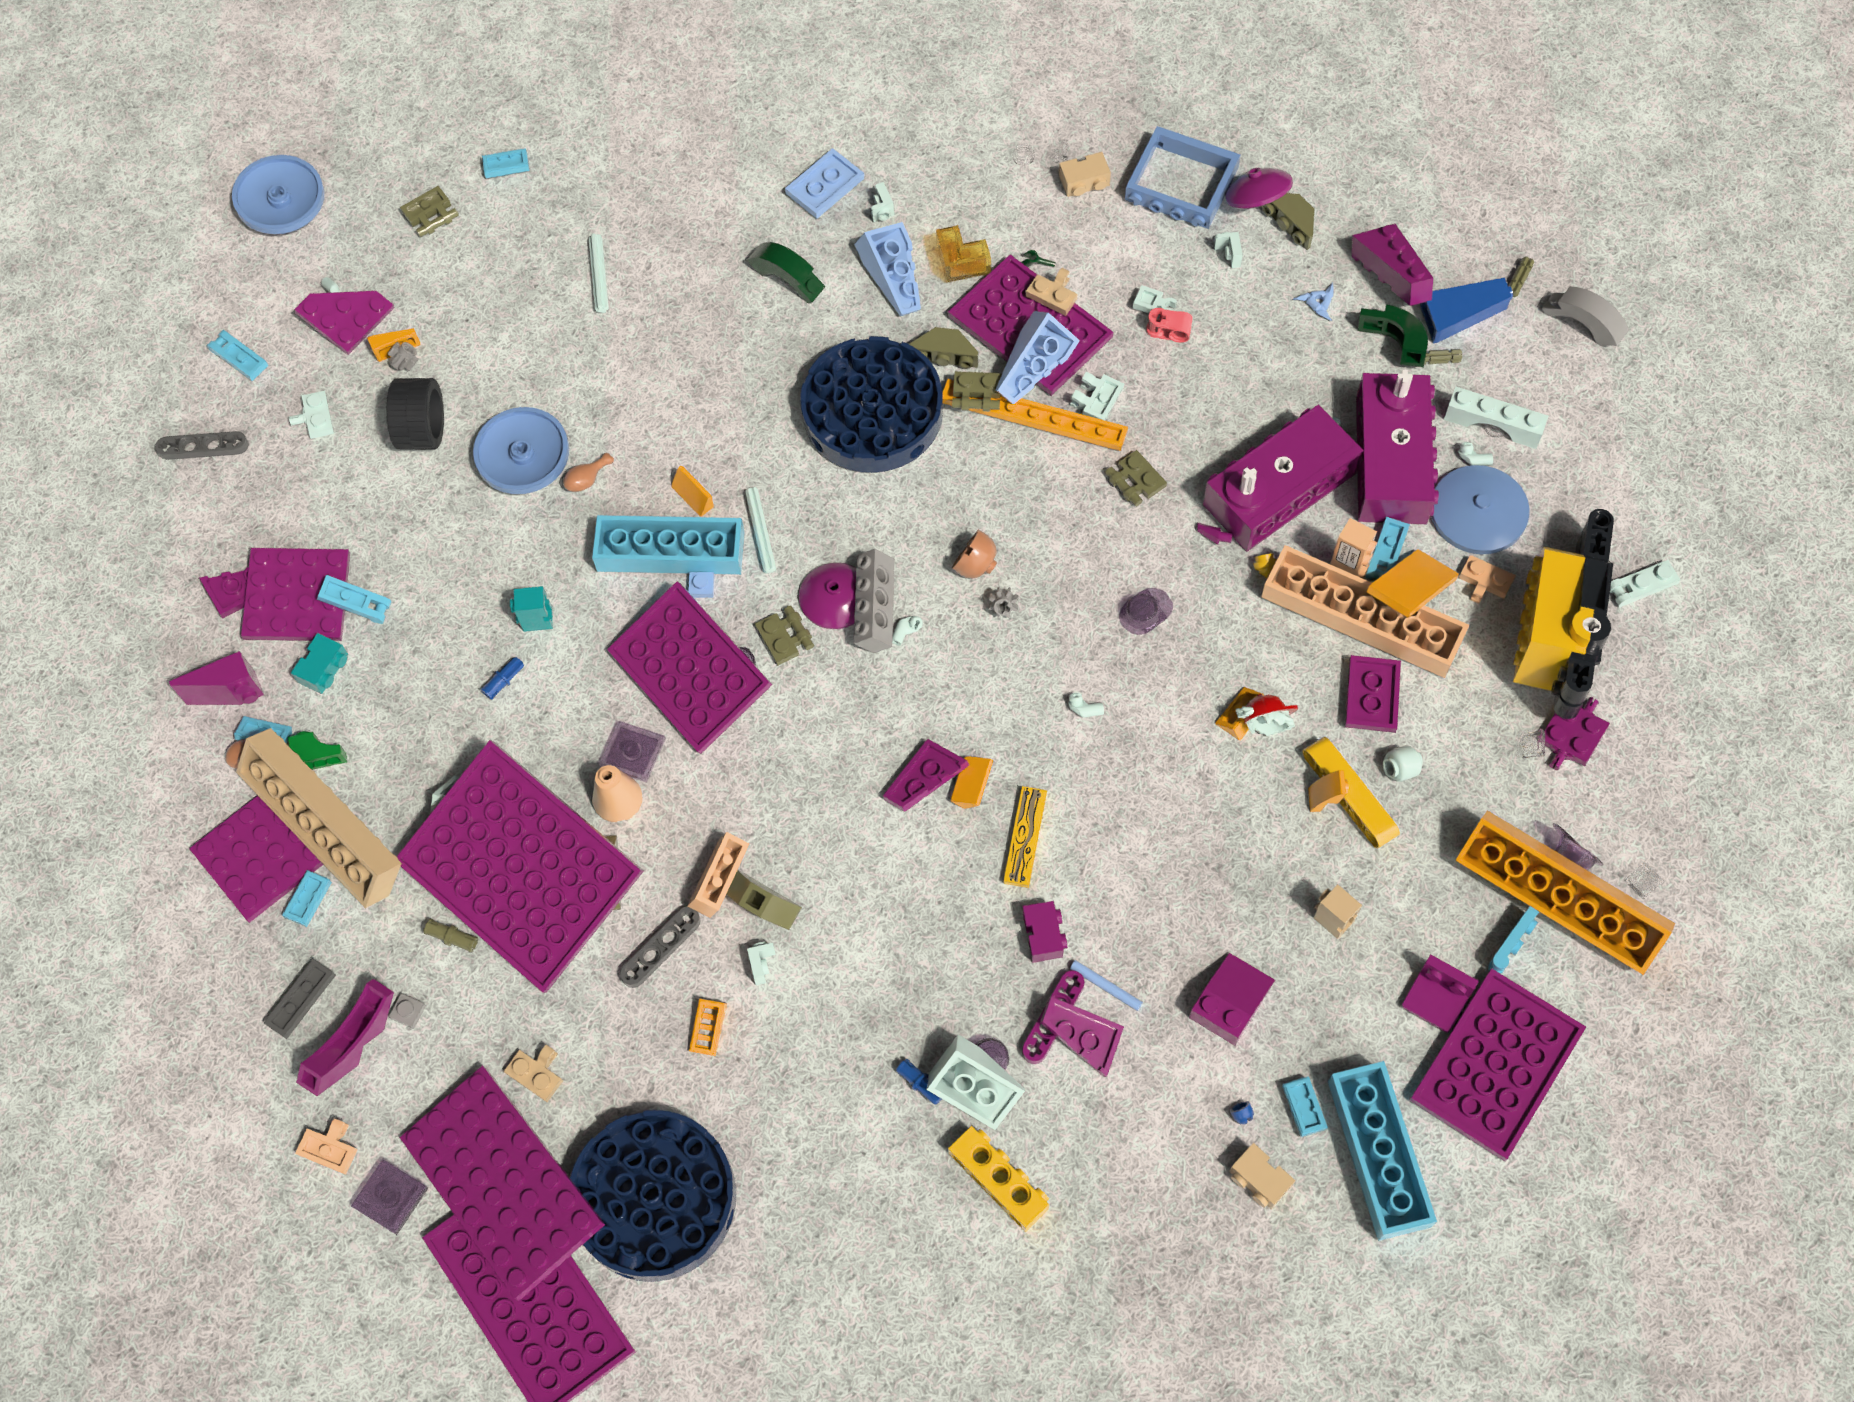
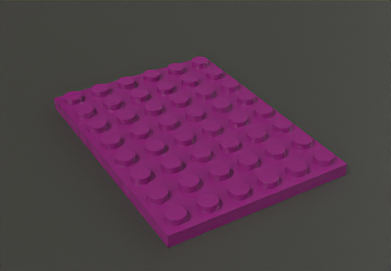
[397,740,644,993]

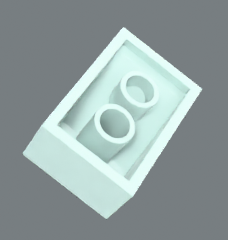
[927,1035,1025,1130]

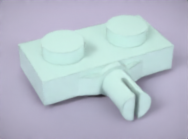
[289,391,334,439]

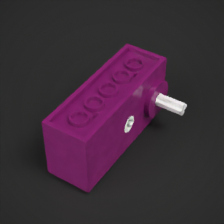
[1356,370,1439,525]
[1203,404,1364,552]

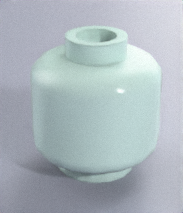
[1383,745,1423,782]

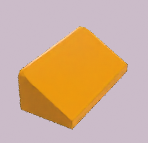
[671,466,714,517]
[1215,687,1264,740]
[951,756,993,809]

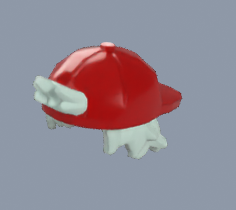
[1236,694,1298,736]

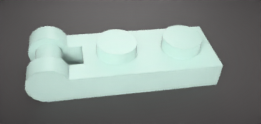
[1610,560,1681,607]

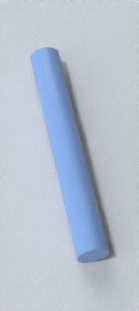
[1070,960,1143,1011]

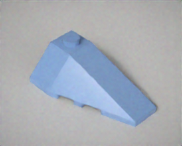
[854,222,921,316]
[996,311,1080,404]

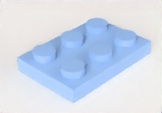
[785,148,865,219]

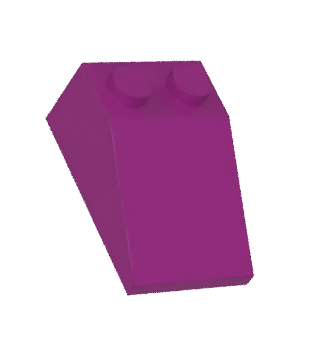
[169,651,264,705]
[1189,953,1275,1046]

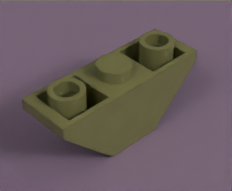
[1261,193,1315,250]
[909,327,979,369]
[726,870,802,930]

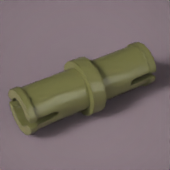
[424,918,478,953]

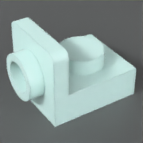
[871,182,895,222]
[1214,232,1243,268]
[747,942,776,985]

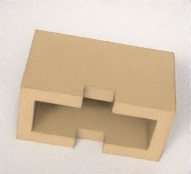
[1059,152,1111,197]
[1314,884,1362,939]
[1230,1143,1296,1210]

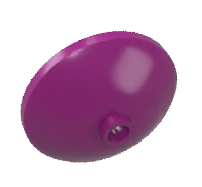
[1225,167,1293,209]
[799,562,856,629]

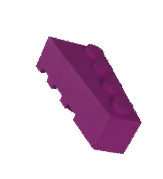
[1351,223,1433,306]

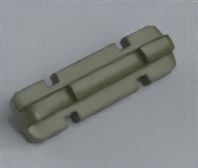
[1508,256,1534,297]
[1424,349,1462,365]

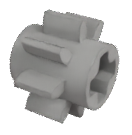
[388,342,418,371]
[989,587,1018,618]

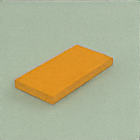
[1367,549,1459,618]

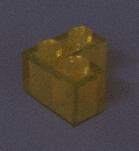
[936,225,991,283]

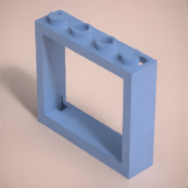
[1125,126,1241,229]

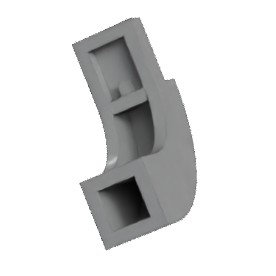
[1542,286,1629,346]

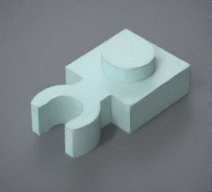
[1133,285,1177,314]

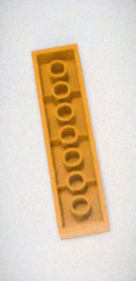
[1456,810,1675,975]

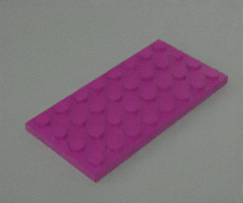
[400,1065,605,1301]
[422,1215,636,1402]

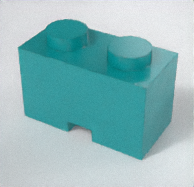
[510,586,553,632]
[291,633,348,694]

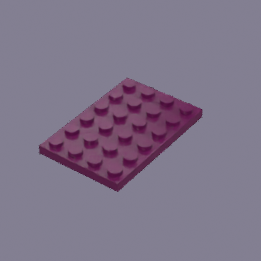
[948,254,1114,396]
[607,581,773,754]
[1409,968,1586,1162]

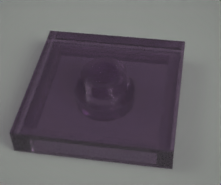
[599,721,666,783]
[351,1159,428,1235]

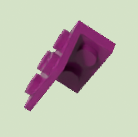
[1402,954,1479,1033]

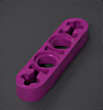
[1023,970,1085,1064]

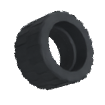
[386,378,444,450]

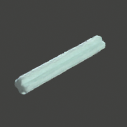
[589,233,609,313]
[745,487,776,574]

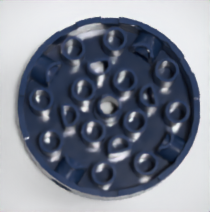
[800,336,943,473]
[570,1110,736,1282]

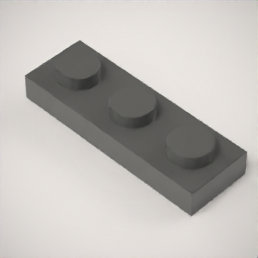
[264,959,336,1039]

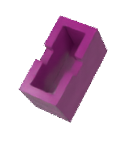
[1023,901,1068,963]

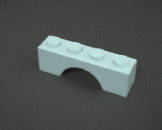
[1444,387,1549,449]

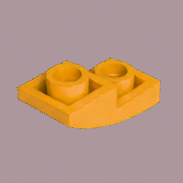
[1308,770,1349,812]

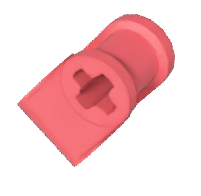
[1146,308,1193,343]

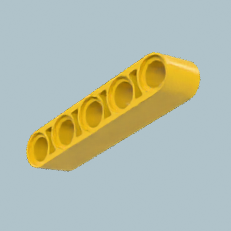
[1302,737,1400,849]

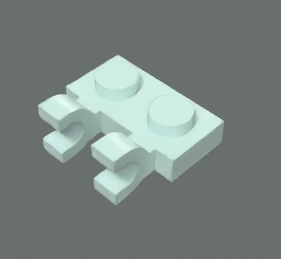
[1070,372,1125,421]

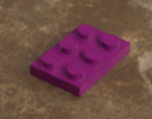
[1345,655,1401,733]

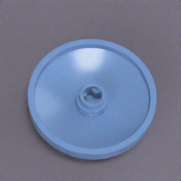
[232,155,325,234]
[473,407,569,494]
[1431,465,1530,554]

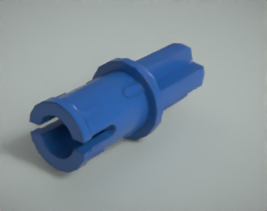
[480,657,524,701]
[896,1059,942,1105]

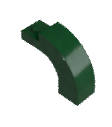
[747,242,826,304]
[1358,305,1428,368]

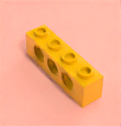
[948,1126,1049,1233]

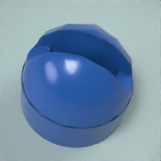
[1230,1101,1254,1125]

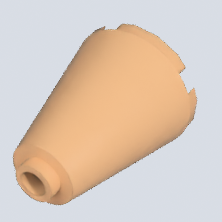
[592,765,642,822]

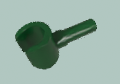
[1022,250,1056,267]

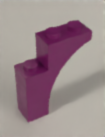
[296,979,394,1096]

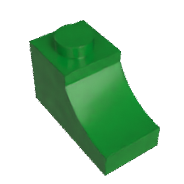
[288,731,348,770]

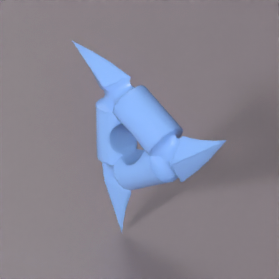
[1292,282,1334,321]

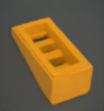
[367,328,421,362]
[689,999,727,1056]

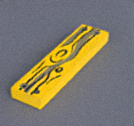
[1004,786,1047,888]

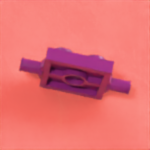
[1539,697,1610,770]

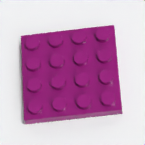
[241,548,350,641]
[189,796,324,923]

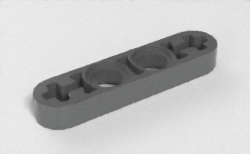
[155,431,249,460]
[620,907,701,988]

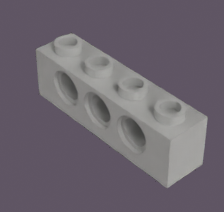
[854,548,895,653]

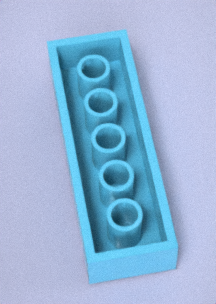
[592,515,745,575]
[1328,1061,1437,1241]

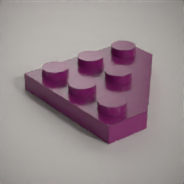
[294,291,394,355]

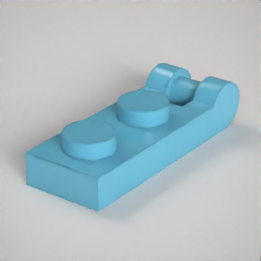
[206,330,269,381]
[1365,517,1410,580]
[317,575,391,624]
[1488,906,1539,974]

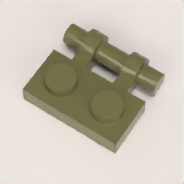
[400,185,459,238]
[952,371,1002,412]
[1105,450,1167,507]
[755,605,814,666]

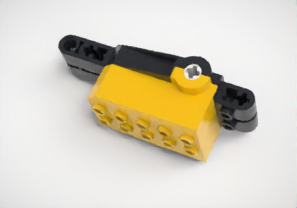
[1513,509,1614,719]

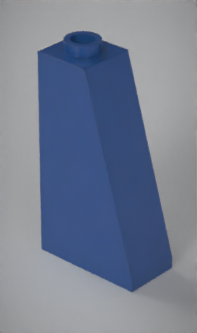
[1420,277,1513,344]

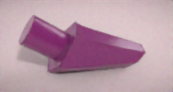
[1197,522,1233,545]

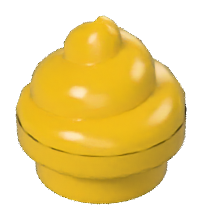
[1253,553,1277,579]

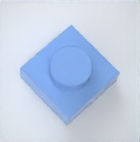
[688,572,715,598]

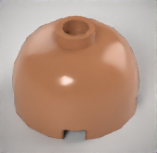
[952,529,997,579]

